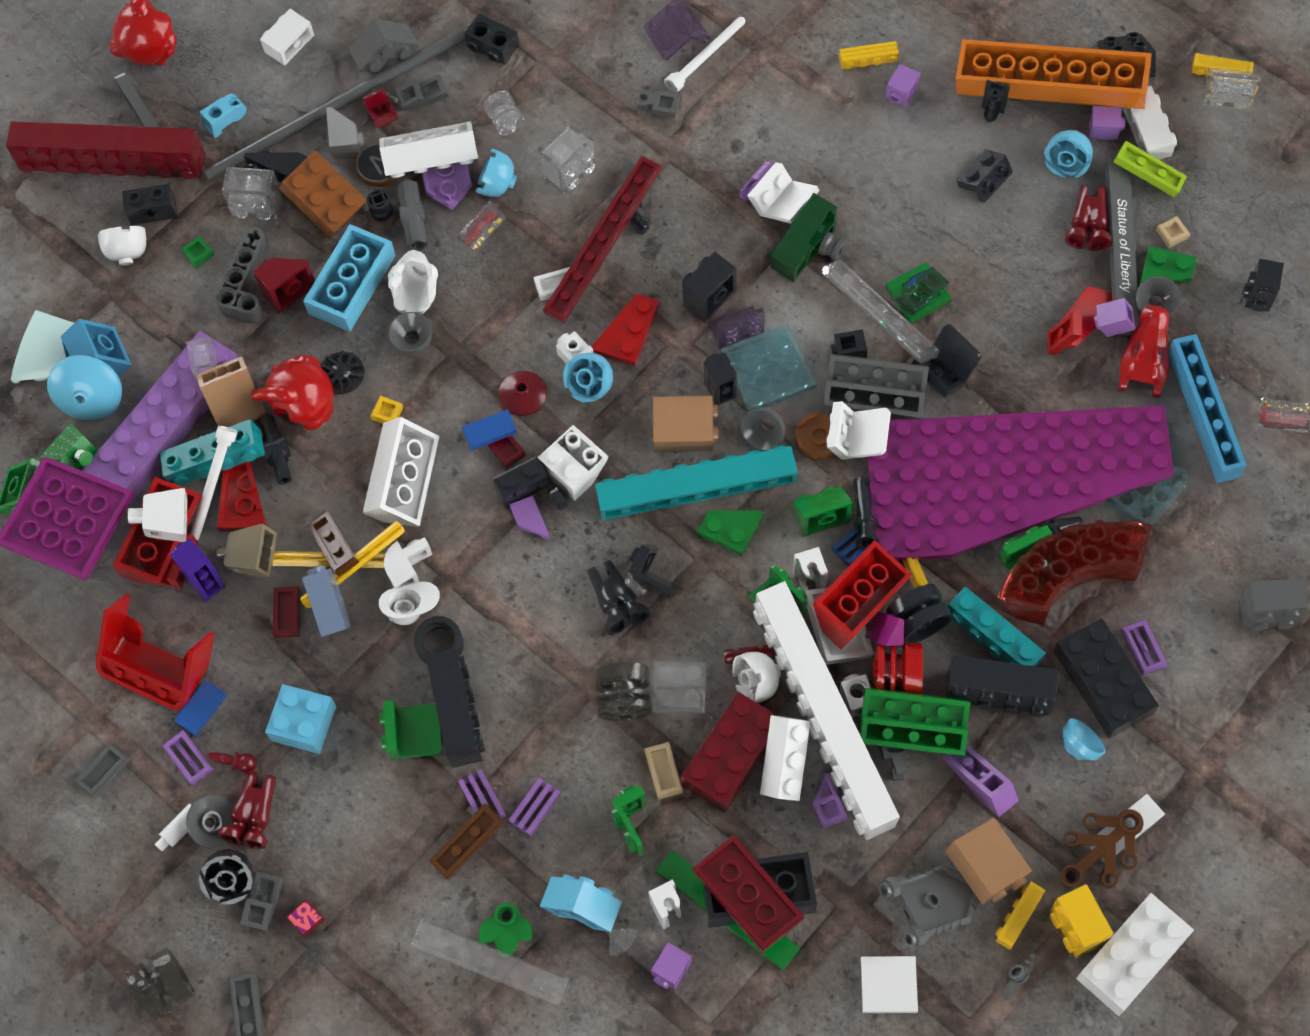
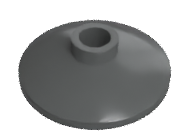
[186,795,233,849]

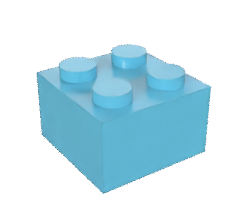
[265,684,337,754]

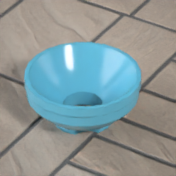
[1063,718,1105,761]

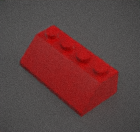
[113,477,202,585]
[813,540,912,650]

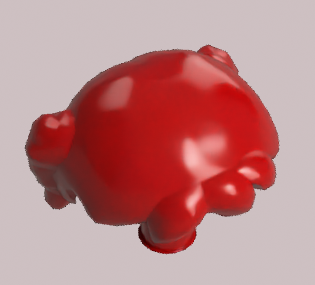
[110,0,177,66]
[251,355,334,430]

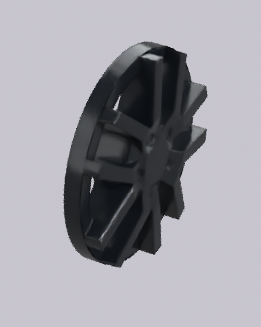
[320,350,365,394]

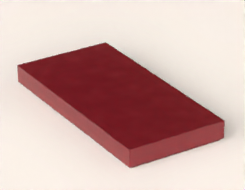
[692,835,804,953]

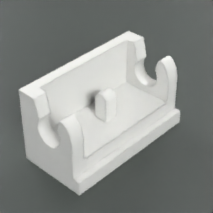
[793,547,828,592]
[648,880,681,930]

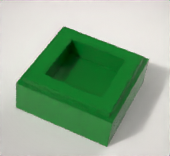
[181,236,215,268]

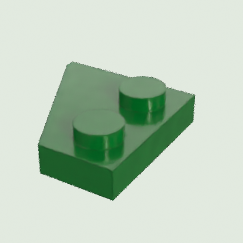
[1139,246,1197,286]
[697,510,764,556]

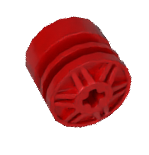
[872,642,923,694]

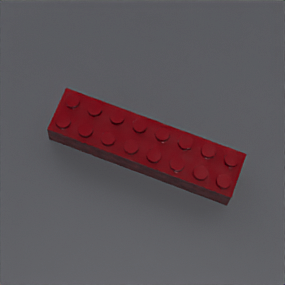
[6,121,205,179]

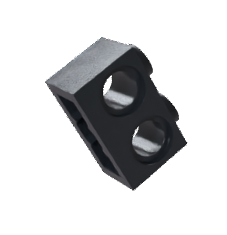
[464,13,519,65]

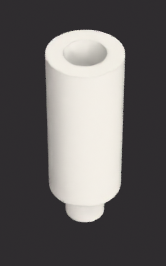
[155,803,191,851]

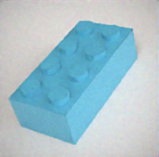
[303,224,396,332]

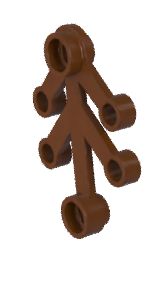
[1060,809,1144,888]

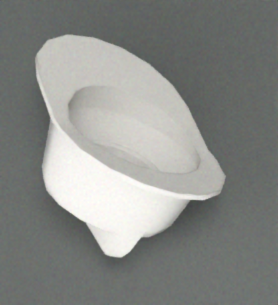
[379,582,440,625]

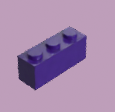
[170,538,225,602]

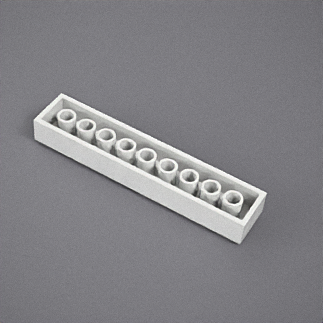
[753,581,900,840]

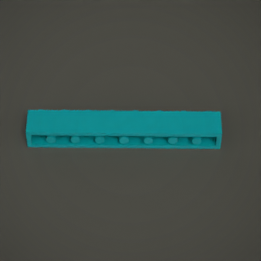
[595,445,798,521]

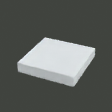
[860,956,918,1013]

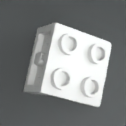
[747,162,819,223]

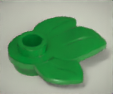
[478,903,532,957]

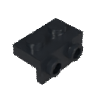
[956,149,1013,203]

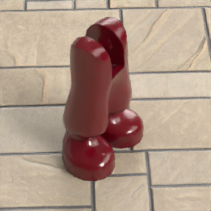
[1065,185,1111,251]
[218,771,276,849]

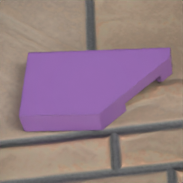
[509,496,550,539]
[813,773,848,829]

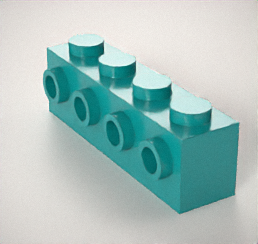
[160,419,265,486]
[948,586,1046,667]

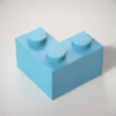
[540,874,622,932]

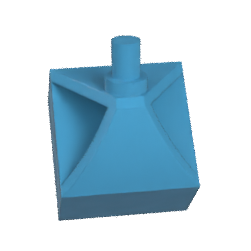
[61,319,132,377]

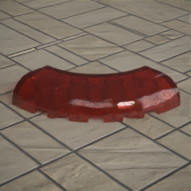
[997,520,1152,626]

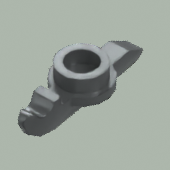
[1003,953,1037,1001]

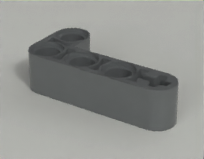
[215,227,269,324]

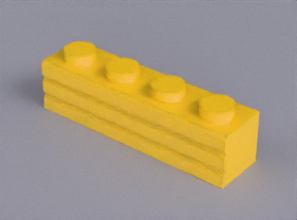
[839,41,899,69]
[1191,53,1254,82]
[995,881,1046,950]

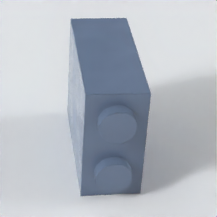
[302,565,352,637]

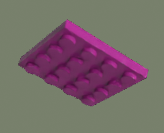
[0,456,134,582]

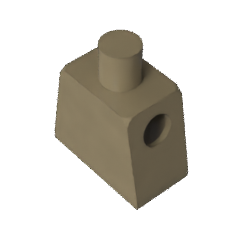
[216,524,277,578]

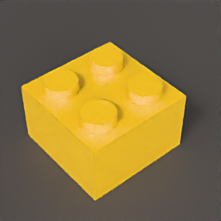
[1050,884,1114,959]

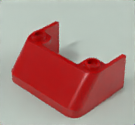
[96,593,215,710]

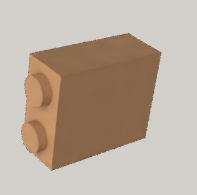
[196,356,266,427]
[653,396,718,452]
[945,818,1032,905]

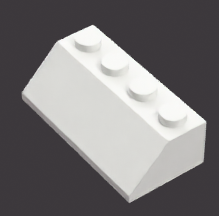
[380,121,478,178]
[363,417,439,527]

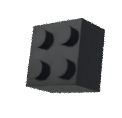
[682,251,736,323]

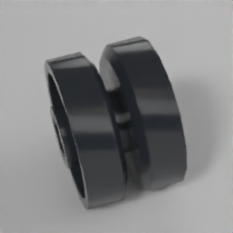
[886,584,953,643]

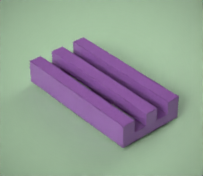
[1120,619,1168,676]
[162,730,214,787]
[458,769,506,818]
[509,778,561,837]

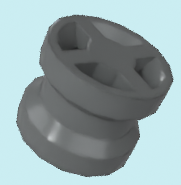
[818,232,846,262]

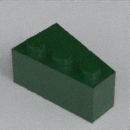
[770,193,837,282]

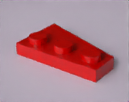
[591,294,659,366]
[217,462,267,531]

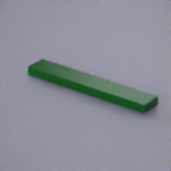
[656,850,800,971]

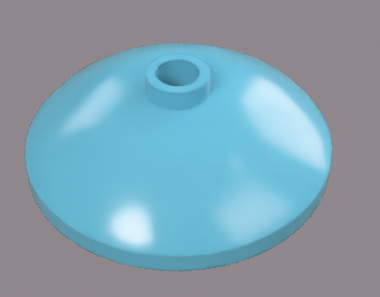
[47,355,122,421]

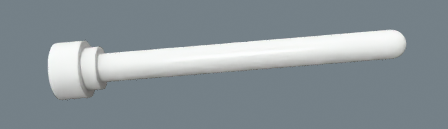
[664,17,745,93]
[190,426,237,541]

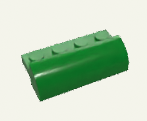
[858,688,970,756]

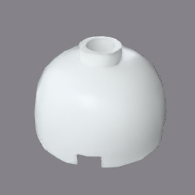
[98,226,146,265]
[732,652,781,703]

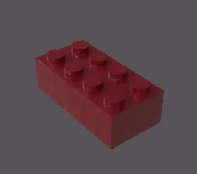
[681,692,777,813]

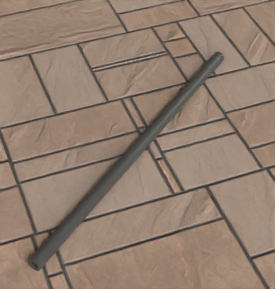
[203,28,465,180]

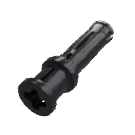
[853,477,878,549]

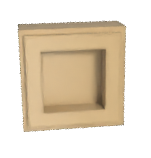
[1155,216,1190,248]

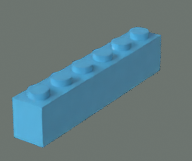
[1168,334,1247,483]

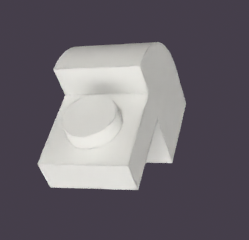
[384,537,432,588]

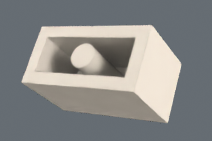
[260,9,314,66]

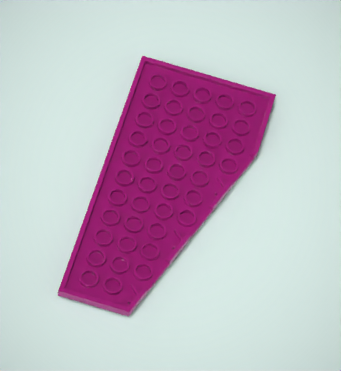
[867,405,1174,561]

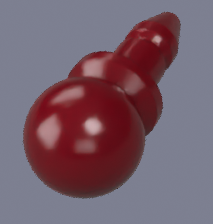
[206,752,257,774]

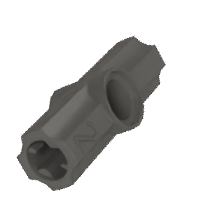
[397,180,428,251]

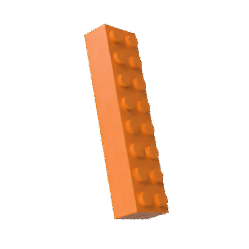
[955,39,1152,109]

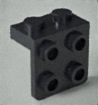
[1097,32,1156,78]
[911,324,981,398]
[628,544,683,597]

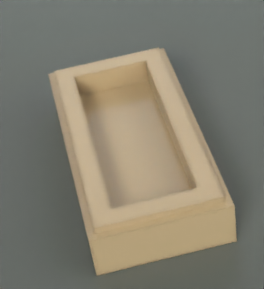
[644,742,683,800]

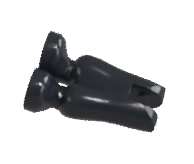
[587,560,651,635]

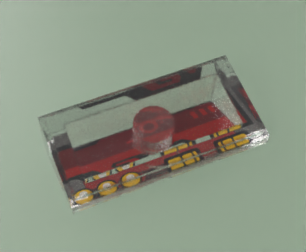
[455,201,506,251]
[1259,398,1310,433]

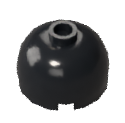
[199,849,254,905]

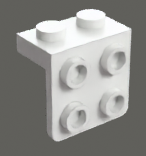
[827,401,891,460]

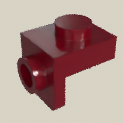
[363,89,398,128]

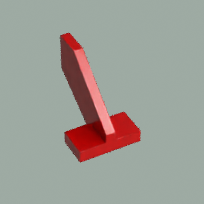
[1047,286,1112,355]

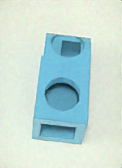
[200,94,247,138]

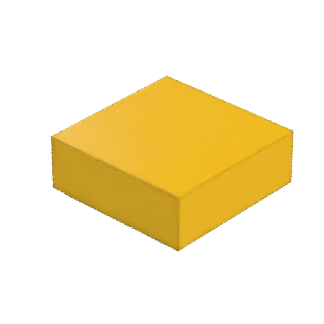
[370,396,403,424]

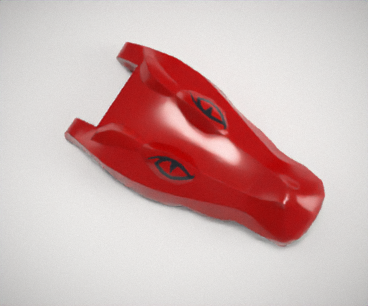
[1118,305,1170,398]

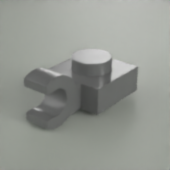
[879,746,910,781]

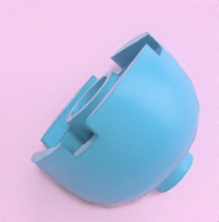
[1044,130,1093,178]
[476,148,517,197]
[563,353,613,402]

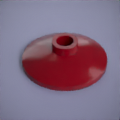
[498,371,547,416]

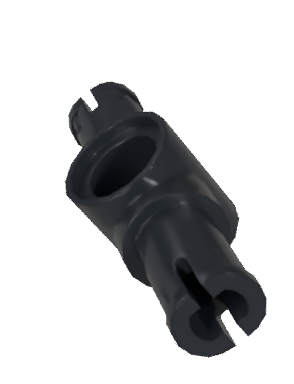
[260,415,292,485]

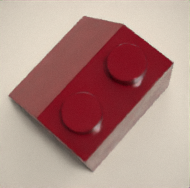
[253,258,315,313]

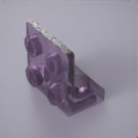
[643,0,711,61]
[708,306,765,350]

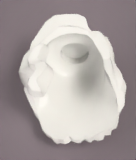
[388,250,438,314]

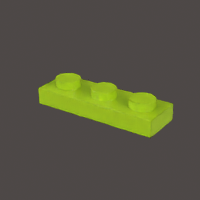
[1113,141,1187,198]

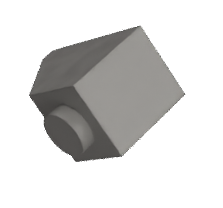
[326,107,364,159]

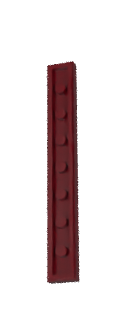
[543,156,662,323]

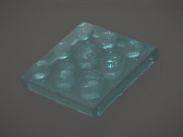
[720,323,817,412]

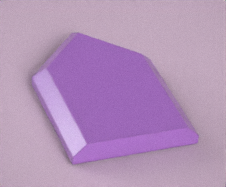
[422,162,472,210]

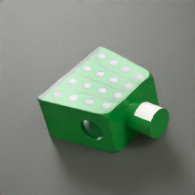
[38,423,98,470]

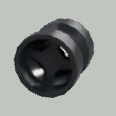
[367,189,393,221]

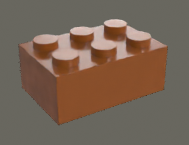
[279,150,367,239]

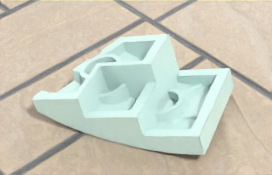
[11,310,74,383]

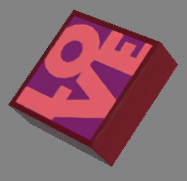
[286,899,325,938]

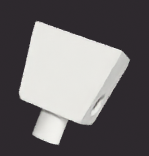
[128,488,187,542]

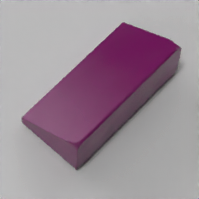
[865,611,904,646]

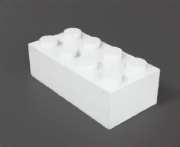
[1076,893,1194,1016]

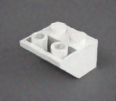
[538,425,608,501]

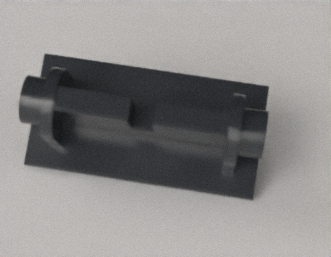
[982,80,1010,122]

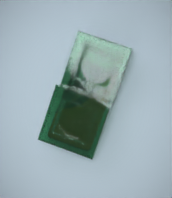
[896,267,949,316]

